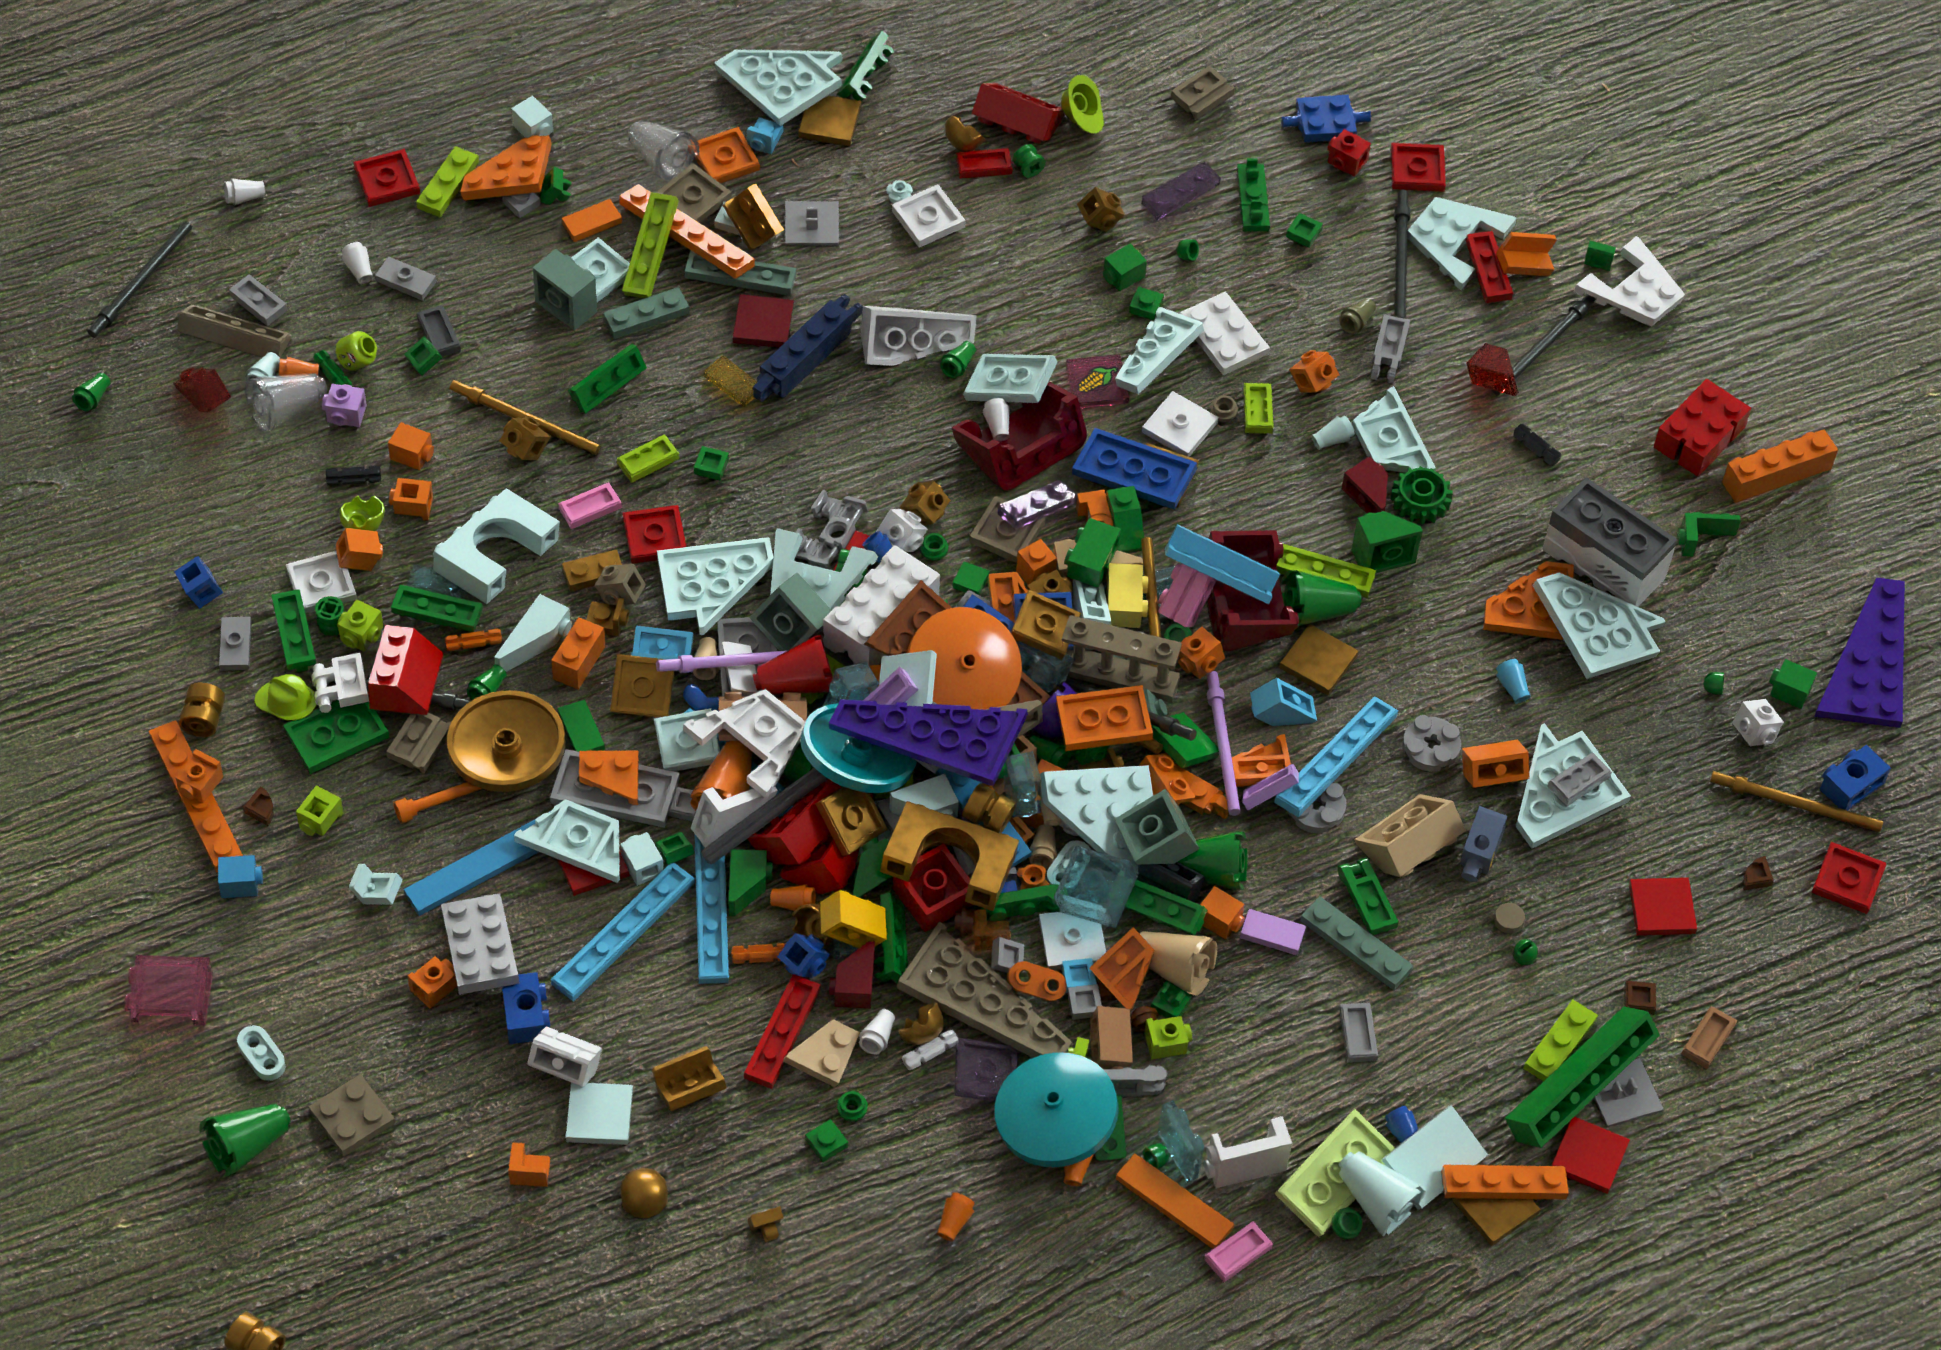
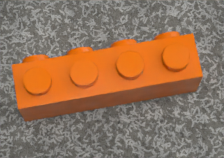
[1722,429,1838,503]

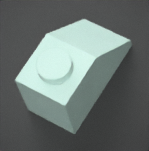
[889,774,959,818]

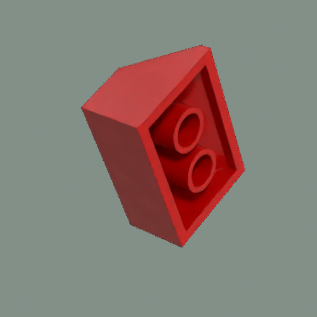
[971,83,1065,144]
[368,625,443,715]

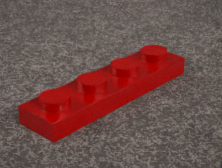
[744,974,821,1089]

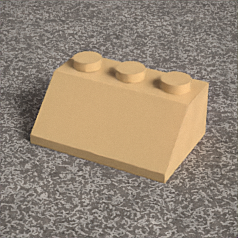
[1354,794,1466,877]

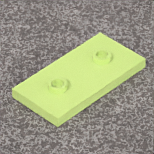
[1274,1109,1395,1237]

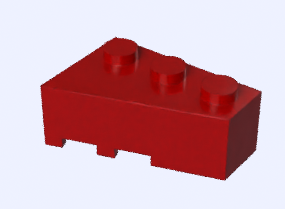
[747,779,842,865]

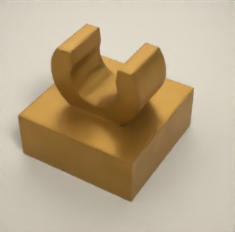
[747,1206,784,1243]

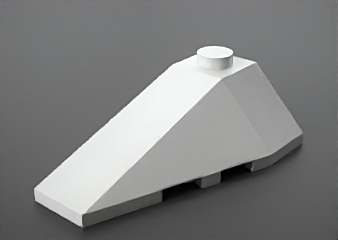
[861,306,976,366]

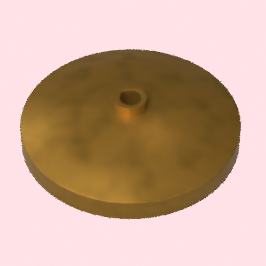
[447,690,565,792]

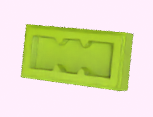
[1243,383,1273,434]
[617,434,679,483]

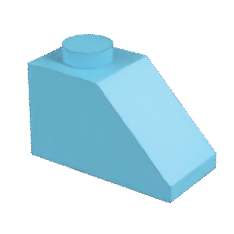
[1250,677,1317,726]

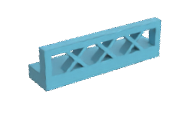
[1164,524,1280,604]

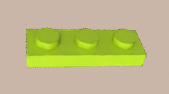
[416,146,479,218]
[1523,999,1598,1081]

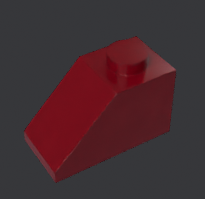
[1341,456,1388,514]
[829,941,875,1009]

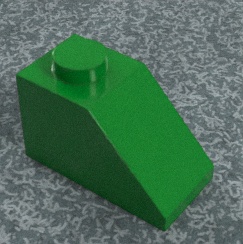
[1106,486,1144,553]
[850,837,893,898]
[729,849,772,916]

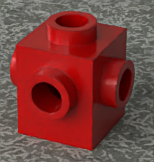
[1327,129,1371,177]

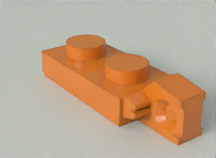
[1175,764,1229,819]

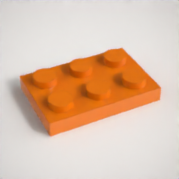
[1056,685,1153,751]

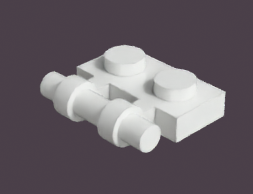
[311,653,369,713]

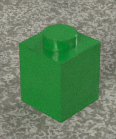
[1103,243,1147,292]
[1769,659,1817,709]

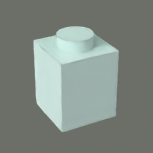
[512,96,553,138]
[621,832,664,886]

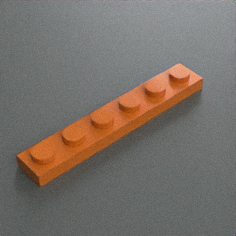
[619,184,755,279]
[149,720,243,873]

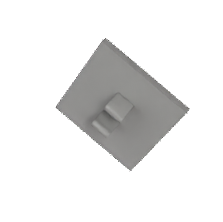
[785,201,839,246]
[1594,1058,1664,1127]

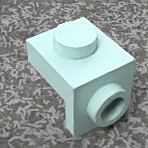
[349,864,403,905]

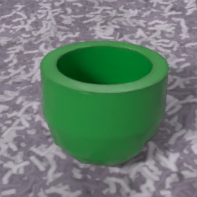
[1176,239,1199,261]
[1703,672,1724,695]
[1513,939,1538,965]
[1143,1143,1170,1169]

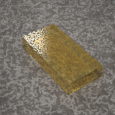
[704,355,757,407]

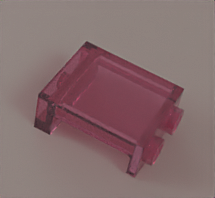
[124,955,213,1026]

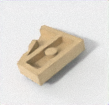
[783,1019,860,1087]

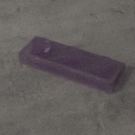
[1141,161,1221,220]
[997,480,1077,529]

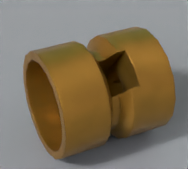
[178,682,225,737]
[962,783,1017,833]
[224,1311,286,1350]

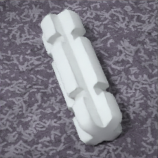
[902,1030,959,1070]

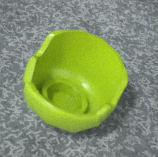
[339,496,385,531]

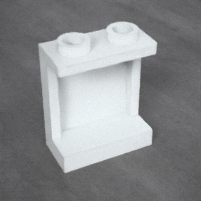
[691,786,778,848]
[1204,1116,1292,1188]

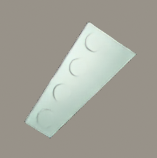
[1115,307,1204,394]

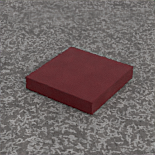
[733,294,794,348]

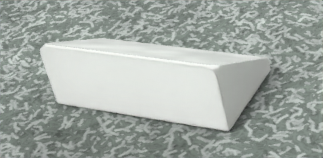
[722,642,760,696]

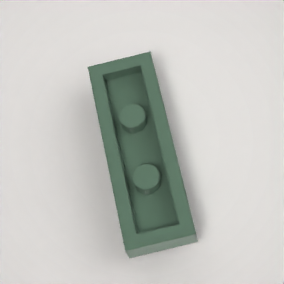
[603,287,690,339]

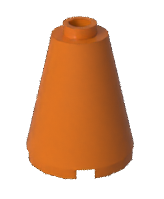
[690,741,753,811]

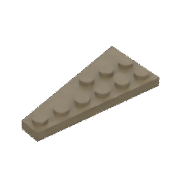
[897,921,1072,1058]

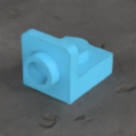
[747,117,783,154]

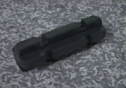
[1513,424,1561,466]
[326,466,382,486]

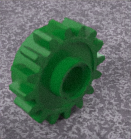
[1390,466,1453,524]

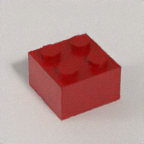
[892,843,974,932]

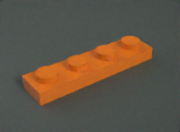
[1441,1165,1569,1200]

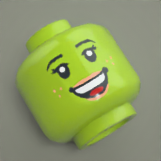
[335,331,377,371]

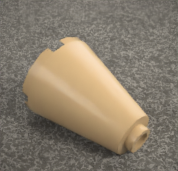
[1140,931,1217,996]

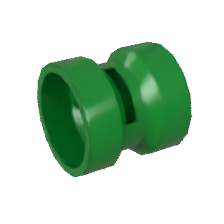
[315,596,345,636]

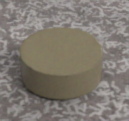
[1494,903,1525,934]

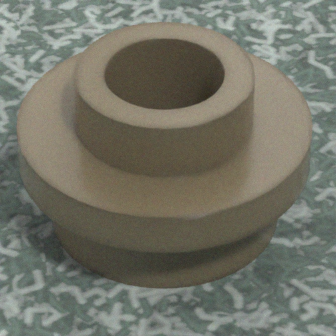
[1210,395,1238,422]

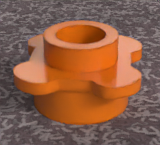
[1017,864,1049,890]

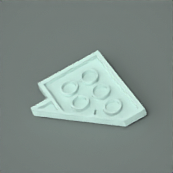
[715,50,843,126]
[657,537,773,635]
[1532,572,1666,679]
[1516,723,1631,849]
[1039,765,1153,879]

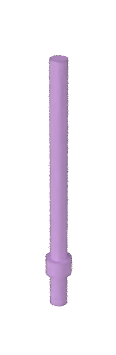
[656,650,825,673]
[1207,671,1240,816]

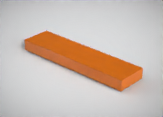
[1116,1153,1234,1249]

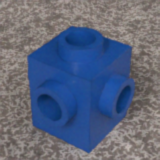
[777,933,830,978]

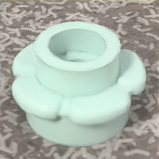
[886,180,913,204]

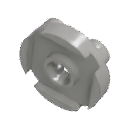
[1402,715,1461,772]
[1287,783,1346,834]

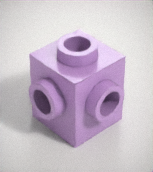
[322,384,367,427]

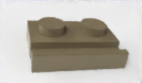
[1170,65,1235,120]
[386,713,451,774]

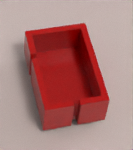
[1653,378,1751,477]

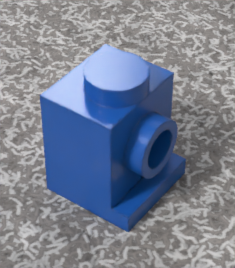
[174,556,223,609]

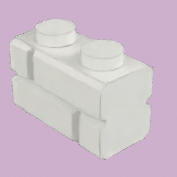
[527,1026,602,1087]

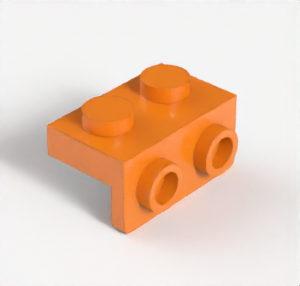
[1139,753,1195,806]

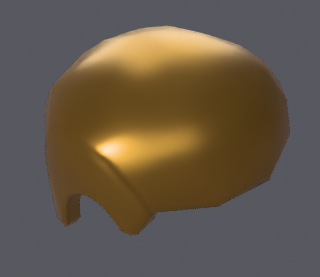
[945,116,986,151]
[792,904,834,948]
[898,1003,944,1045]
[621,1168,668,1218]

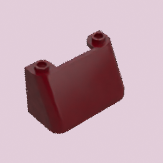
[952,381,1087,490]
[1206,530,1299,652]

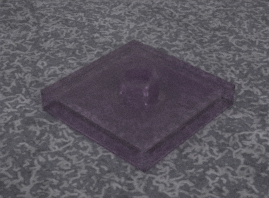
[954,1038,1017,1102]

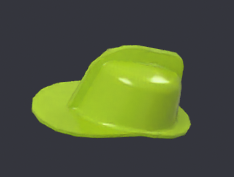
[1061,75,1104,134]
[254,674,317,721]

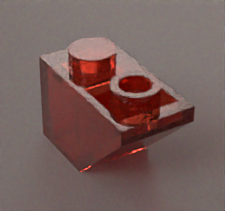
[1466,343,1519,397]
[173,367,231,412]

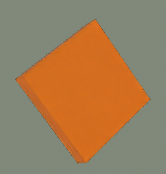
[690,127,760,184]

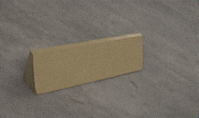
[177,304,292,358]

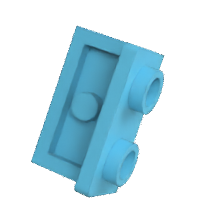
[631,626,694,671]

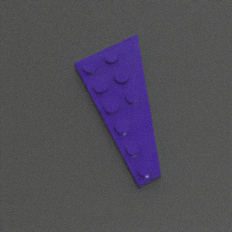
[1814,578,1905,728]
[829,699,1028,786]

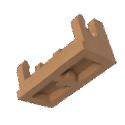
[1090,1006,1133,1069]

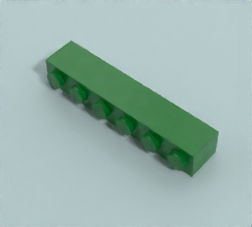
[1505,1006,1660,1148]

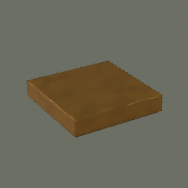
[799,95,861,146]
[1011,590,1081,660]
[1279,624,1358,696]
[610,654,674,718]
[815,787,888,856]
[1452,1164,1541,1246]

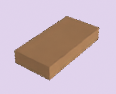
[1681,1006,1737,1070]

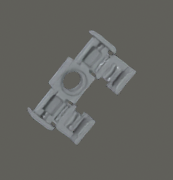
[795,490,868,570]

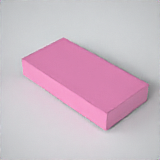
[558,482,622,529]
[1204,1221,1273,1282]

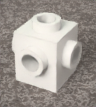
[876,509,928,552]
[1732,699,1784,746]

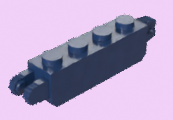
[753,294,863,402]

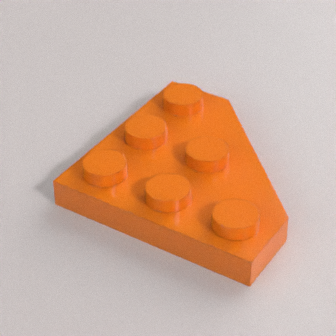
[460,135,552,200]
[1483,561,1574,640]

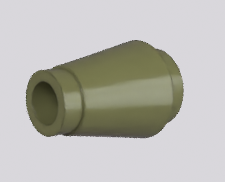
[1339,298,1376,333]

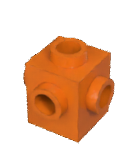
[1289,350,1339,393]
[1178,627,1225,679]

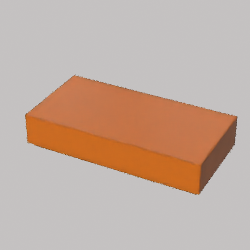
[562,199,622,242]

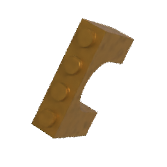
[880,801,1019,911]

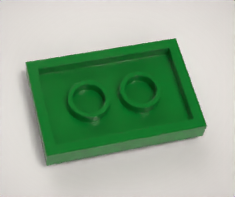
[283,700,389,774]

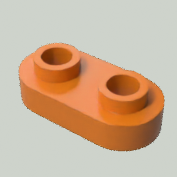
[1007,961,1067,1001]

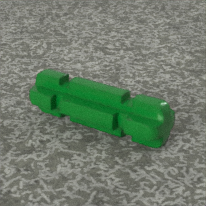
[313,350,353,387]

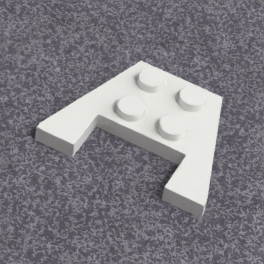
[1574,236,1685,327]
[683,689,806,798]

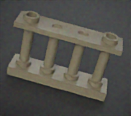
[1061,615,1182,703]

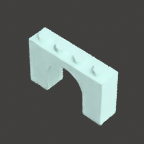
[433,488,560,604]

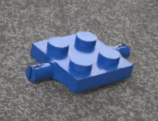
[1281,95,1371,142]

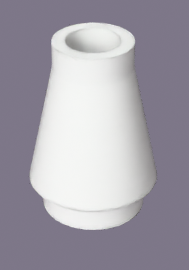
[224,179,265,205]
[342,242,373,284]
[983,398,1010,442]
[859,1009,895,1055]

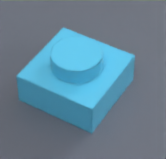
[1061,958,1097,993]

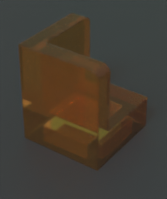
[973,910,1011,951]

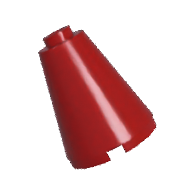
[753,635,836,695]

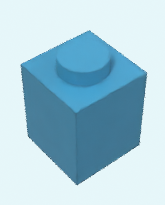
[218,855,263,898]

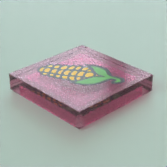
[1066,354,1129,408]

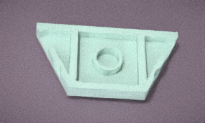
[1352,387,1436,472]
[514,799,620,883]

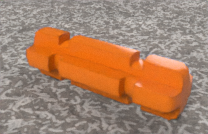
[445,628,502,651]
[731,943,786,964]

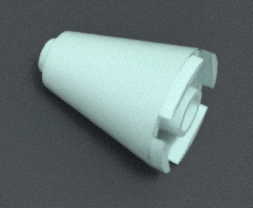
[1339,1151,1426,1236]

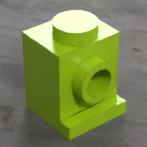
[296,785,343,836]
[1144,1016,1192,1060]

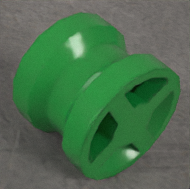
[1012,144,1046,178]

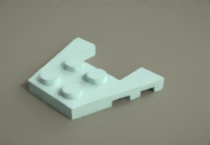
[1407,197,1517,291]
[770,528,878,610]

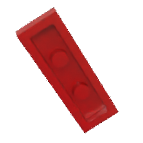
[1465,231,1513,303]

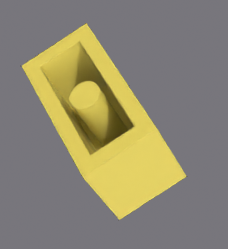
[1106,563,1148,628]

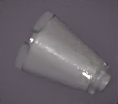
[628,120,700,182]
[245,373,327,432]

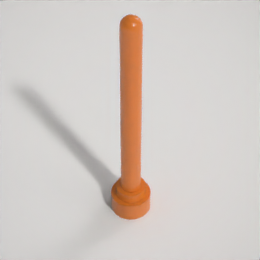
[393,782,482,824]

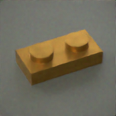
[562,549,622,592]

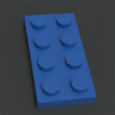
[1072,428,1197,510]

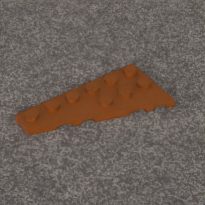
[864,580,1050,706]

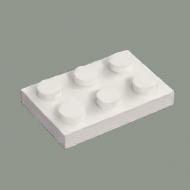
[1180,291,1270,375]

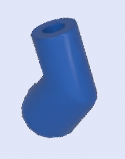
[683,684,718,711]

